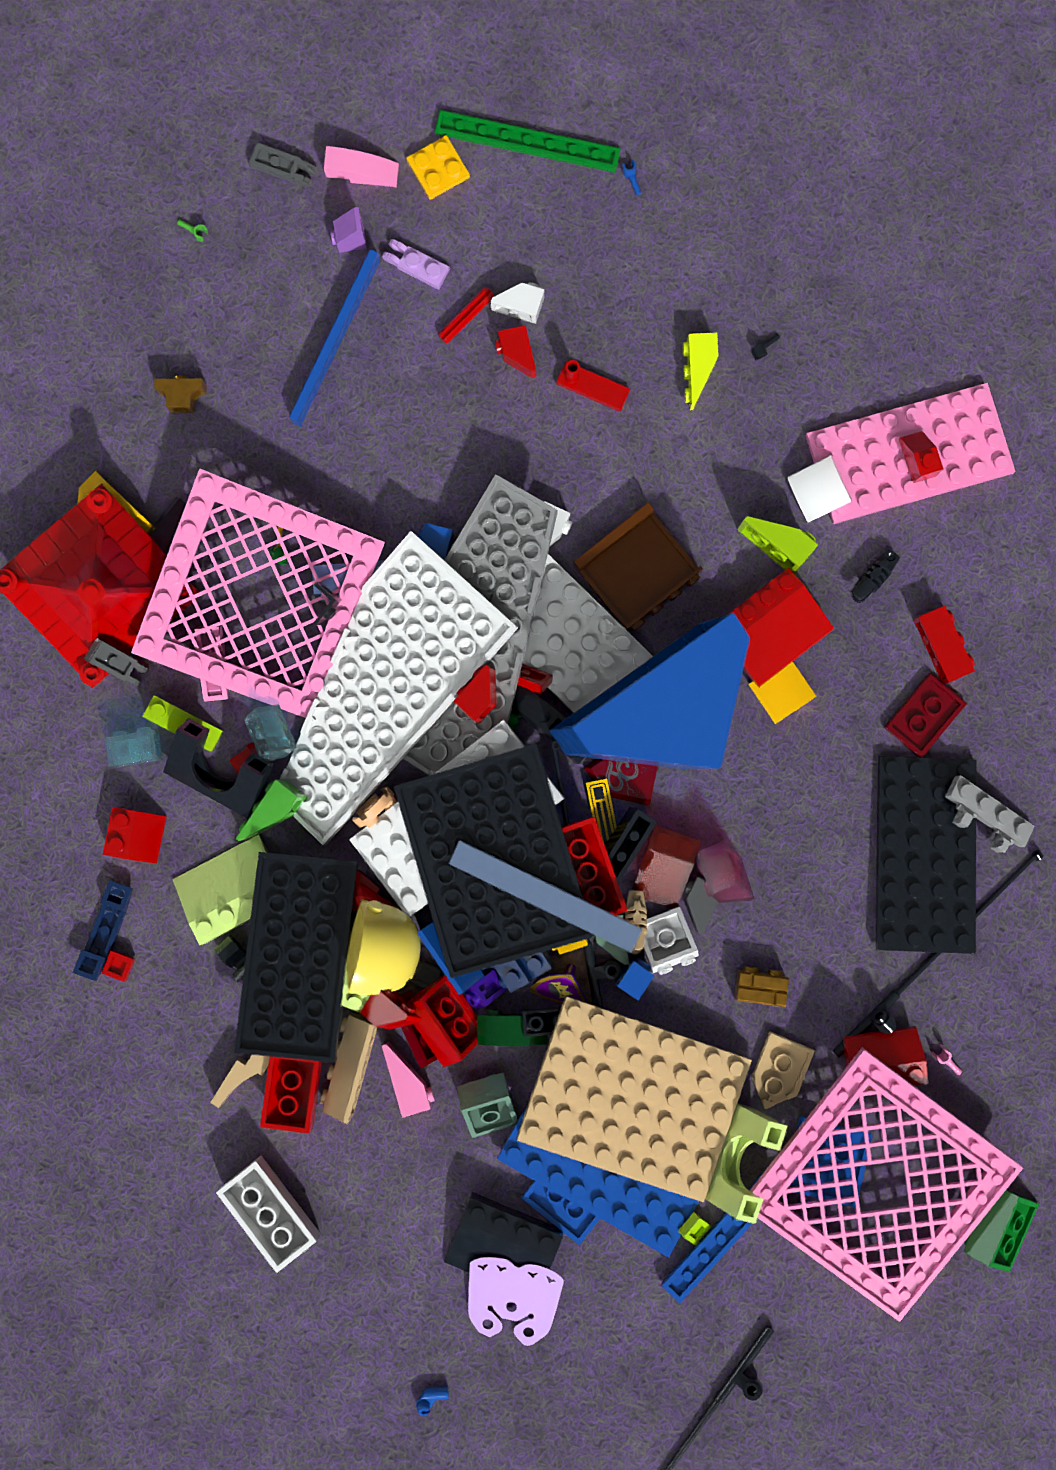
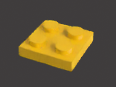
[406,135,470,200]

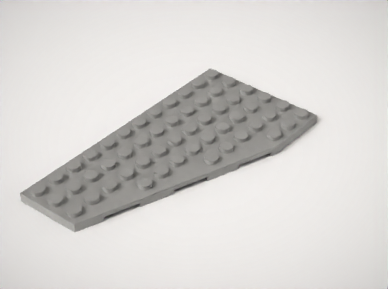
[403,474,558,775]

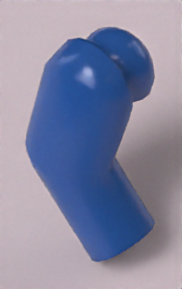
[416,1386,449,1416]

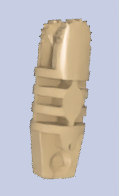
[625,890,647,955]

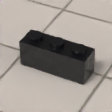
[605,807,657,884]

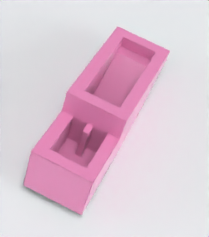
[324,146,399,187]
[195,625,229,702]

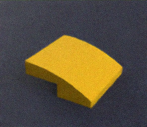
[748,662,817,724]

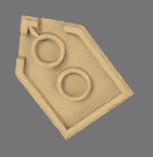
[751,1031,815,1109]

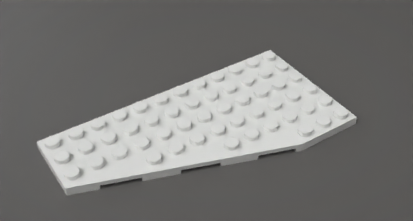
[280,531,518,845]

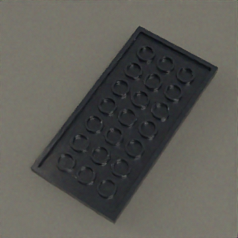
[876,756,977,954]
[234,852,358,1063]

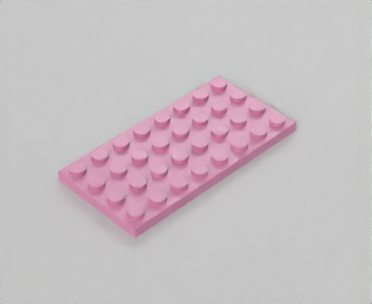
[806,383,1016,524]

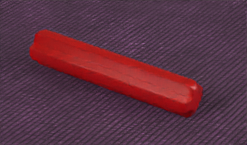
[438,287,494,344]

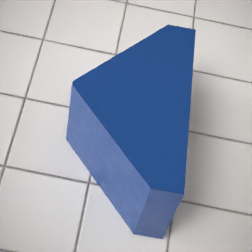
[549,612,750,769]

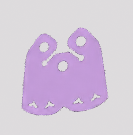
[468,1257,564,1346]

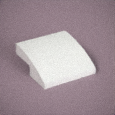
[788,455,852,522]

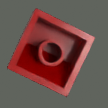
[102,807,167,864]

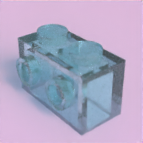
[244,704,297,761]
[105,727,163,768]

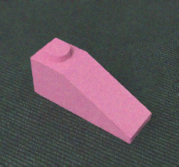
[382,1041,435,1118]

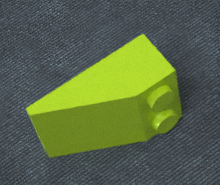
[737,516,818,573]

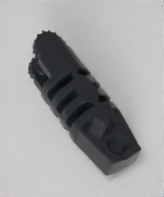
[852,549,900,603]

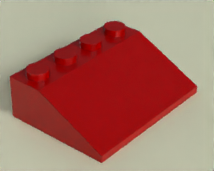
[729,568,834,688]

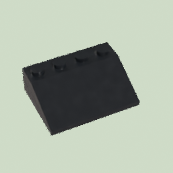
[444,1192,563,1278]

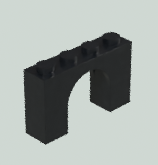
[163,718,274,818]

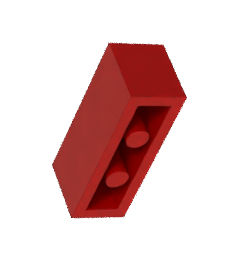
[913,606,975,684]

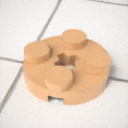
[352,786,396,828]

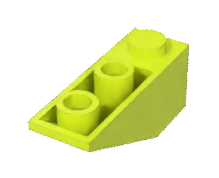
[683,333,718,410]

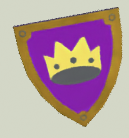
[529,964,589,1004]

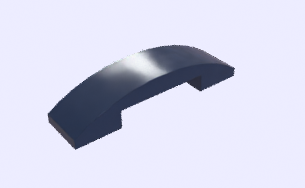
[72,880,133,981]

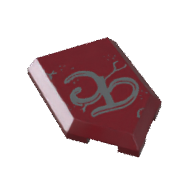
[584,759,658,805]

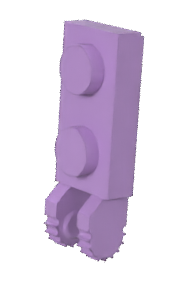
[382,239,450,290]

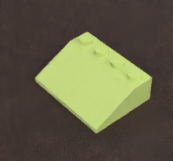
[173,834,268,945]

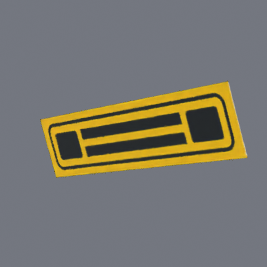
[586,779,617,845]

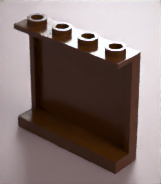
[573,502,703,631]

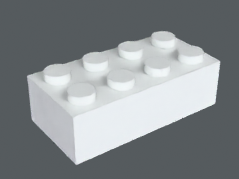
[216,1156,320,1273]

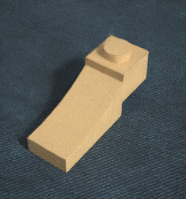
[210,1055,270,1108]

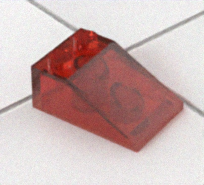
[631,825,701,909]

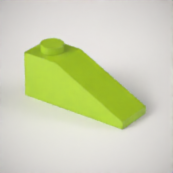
[142,695,223,752]

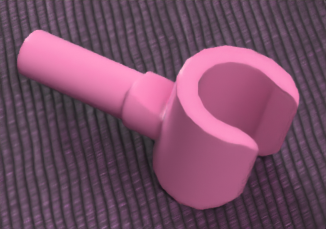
[932,1044,962,1075]

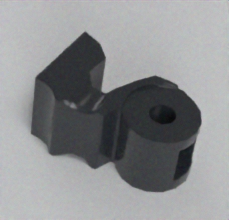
[214,935,246,983]

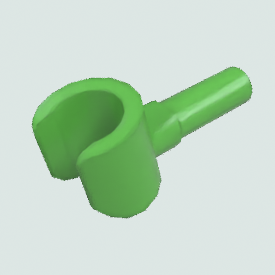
[177,219,208,242]

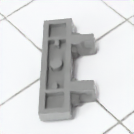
[945,775,1035,853]

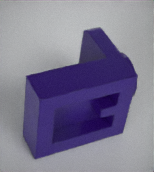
[464,970,507,1009]

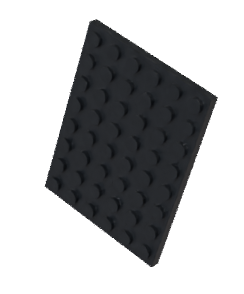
[394,743,595,978]

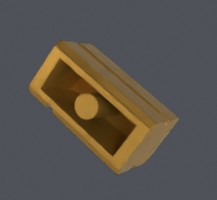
[734,966,789,1007]

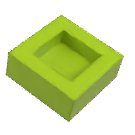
[678,1212,711,1246]

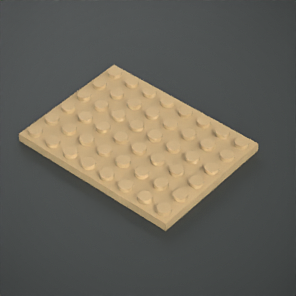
[516,996,752,1202]

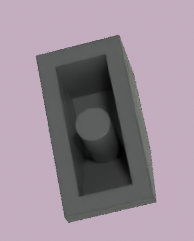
[683,877,724,934]

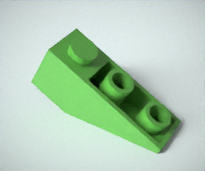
[236,779,307,841]

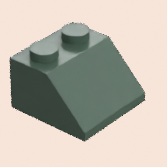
[456,1073,518,1138]

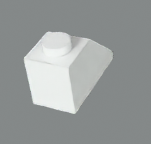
[491,283,544,324]

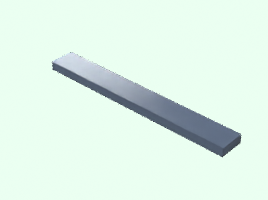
[449,840,643,953]

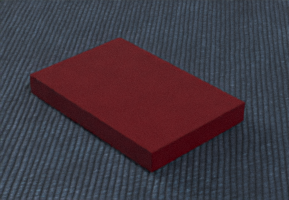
[883,673,967,758]

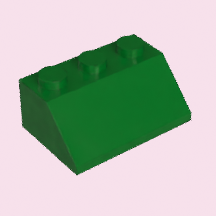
[963,1189,1039,1272]

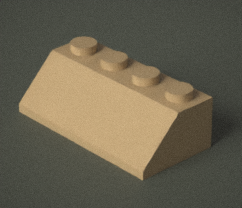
[320,1013,377,1124]

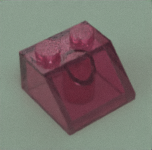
[697,841,755,903]

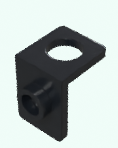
[313,582,342,625]

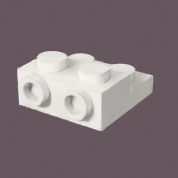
[643,907,699,975]

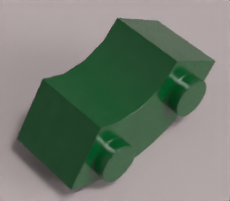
[477,1009,547,1046]

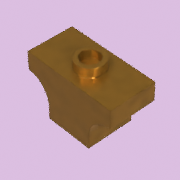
[154,375,207,413]

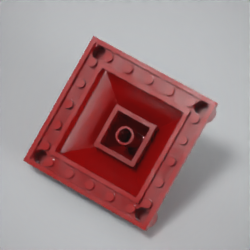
[0,483,200,688]

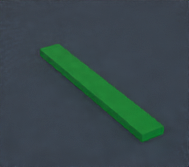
[435,110,621,173]

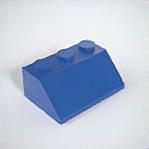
[417,922,486,995]

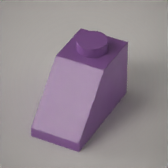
[330,207,367,253]

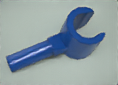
[622,160,641,196]

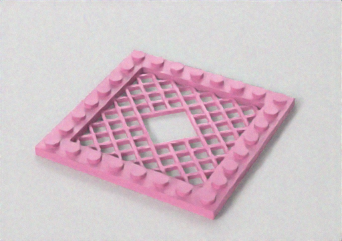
[131,469,385,718]
[750,1047,1023,1322]

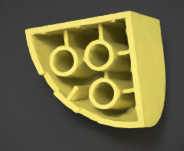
[346,900,421,995]

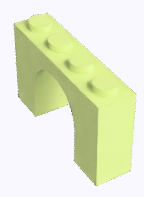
[705,1103,787,1223]

